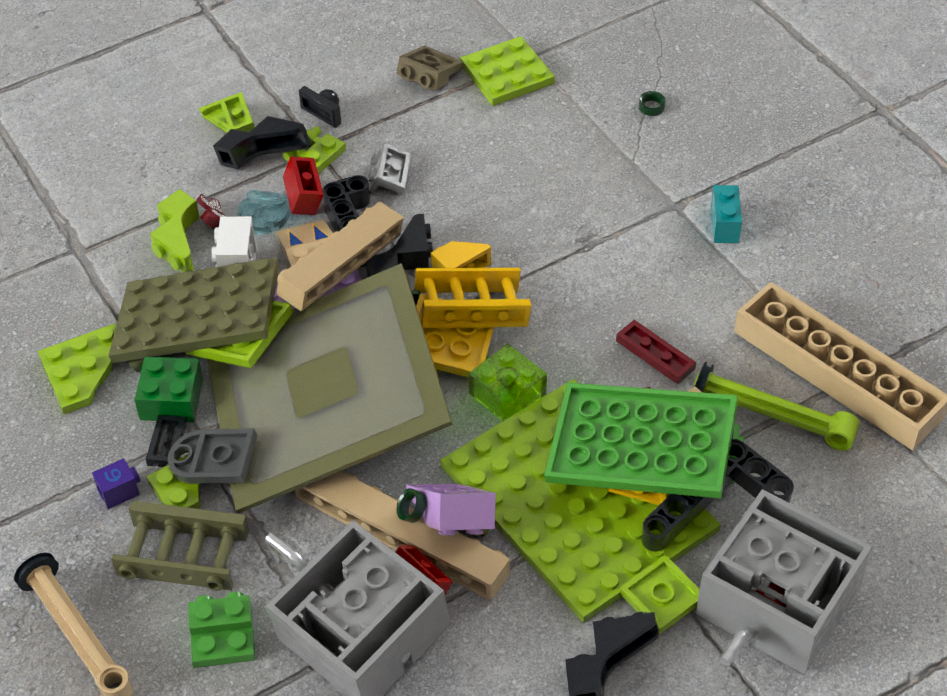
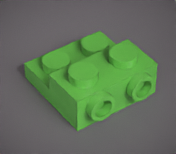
[188,591,255,668]

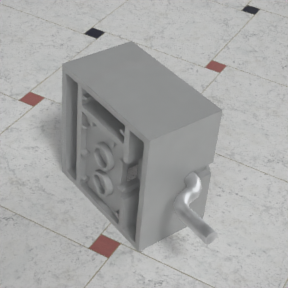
[696,489,872,675]
[265,520,451,696]

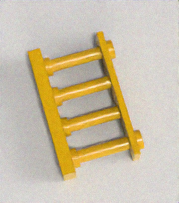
[414,268,532,328]

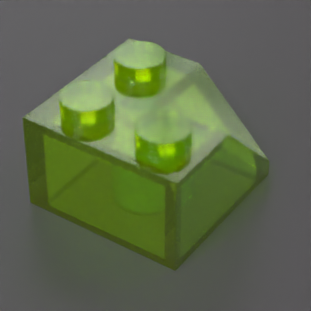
[468,343,547,421]

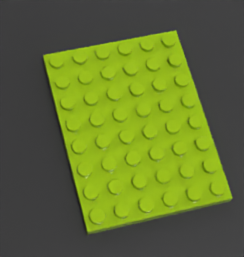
[440,379,721,623]

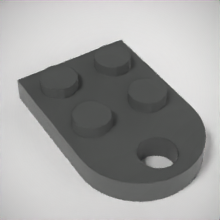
[168,428,258,484]

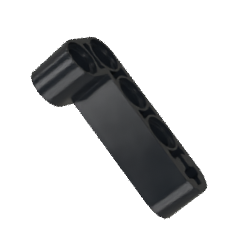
[322,175,370,267]

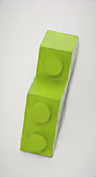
[150,189,200,272]

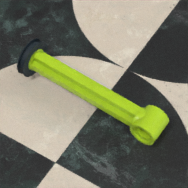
[694,362,860,451]

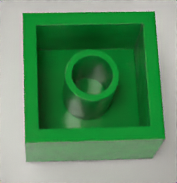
[134,357,203,422]

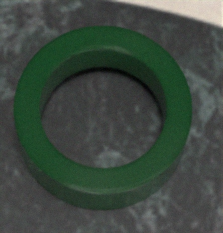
[639,91,665,116]
[396,488,426,523]

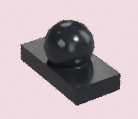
[299,86,341,128]

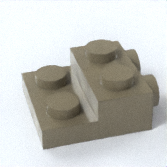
[397,45,463,90]

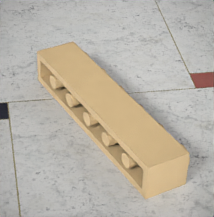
[276,201,404,311]

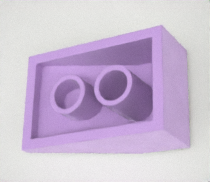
[406,484,496,535]

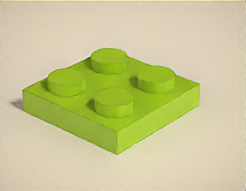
[619,555,700,635]

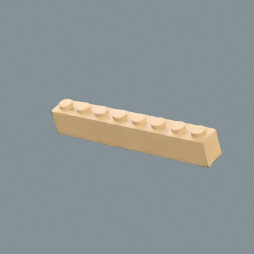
[295,471,510,601]

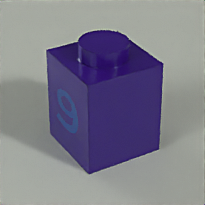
[92,458,141,509]

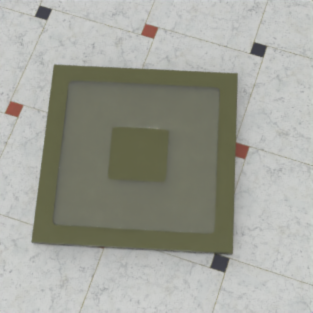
[207,263,453,514]

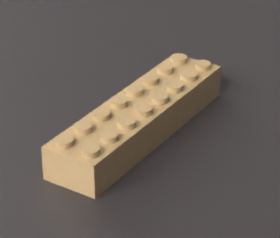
[734,282,947,451]

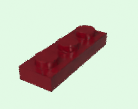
[616,320,696,384]

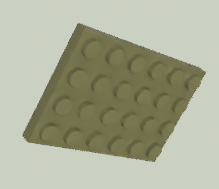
[109,257,279,363]

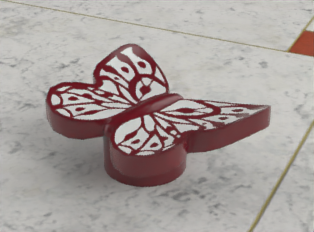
[197,194,225,230]

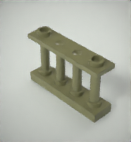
[112,500,249,591]

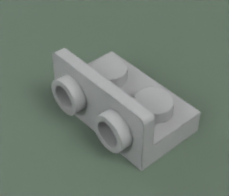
[367,143,411,194]

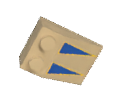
[275,220,333,269]

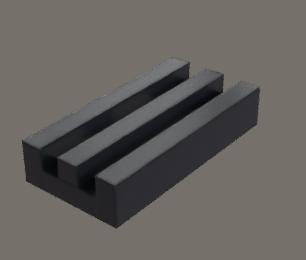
[146,415,187,467]

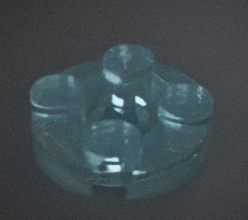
[238,190,289,234]

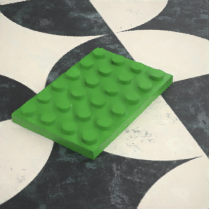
[544,383,738,499]

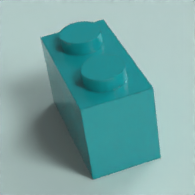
[710,185,742,243]

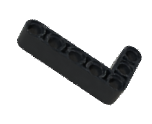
[641,439,794,552]

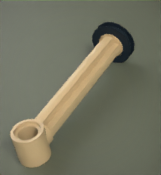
[14,552,133,696]

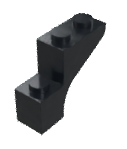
[213,116,311,170]
[366,213,433,278]
[565,612,659,696]

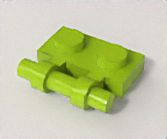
[283,126,346,174]

